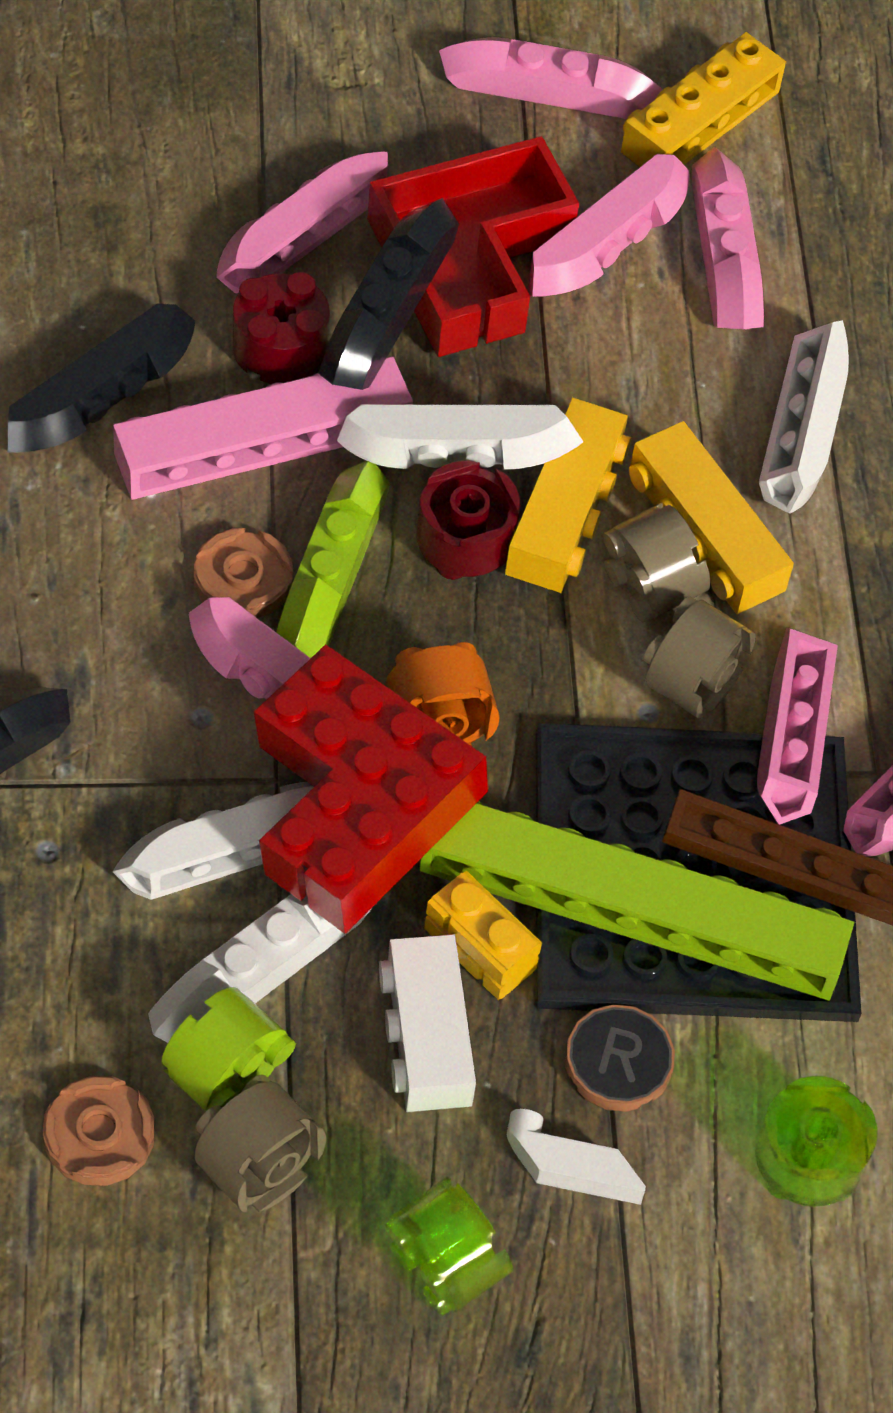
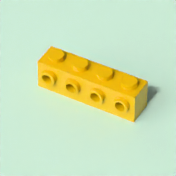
[621,32,786,167]
[505,397,632,593]
[629,421,794,615]

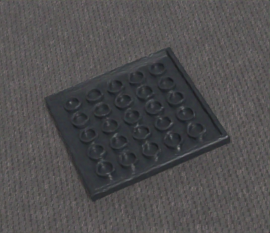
[536,723,862,1022]

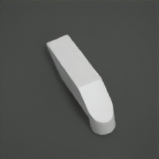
[507,1109,646,1205]

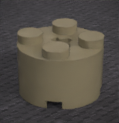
[602,503,710,623]
[643,596,756,719]
[195,1074,326,1213]

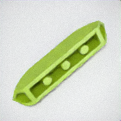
[276,461,390,658]

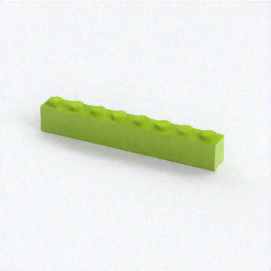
[420,801,855,1001]

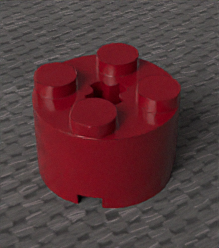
[232,272,330,384]
[416,461,520,580]

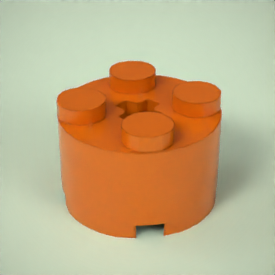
[385,642,500,746]

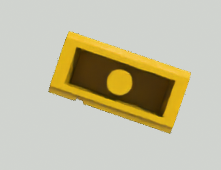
[424,871,542,1000]

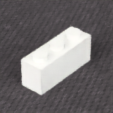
[379,934,476,1112]

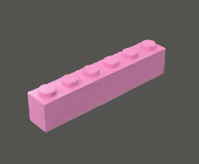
[113,357,413,500]

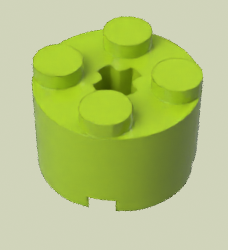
[161,987,296,1112]

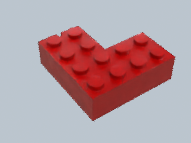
[367,136,579,357]
[254,644,488,934]

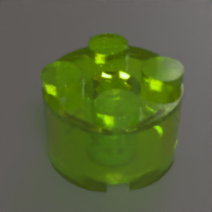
[755,1076,877,1207]
[385,1176,513,1316]

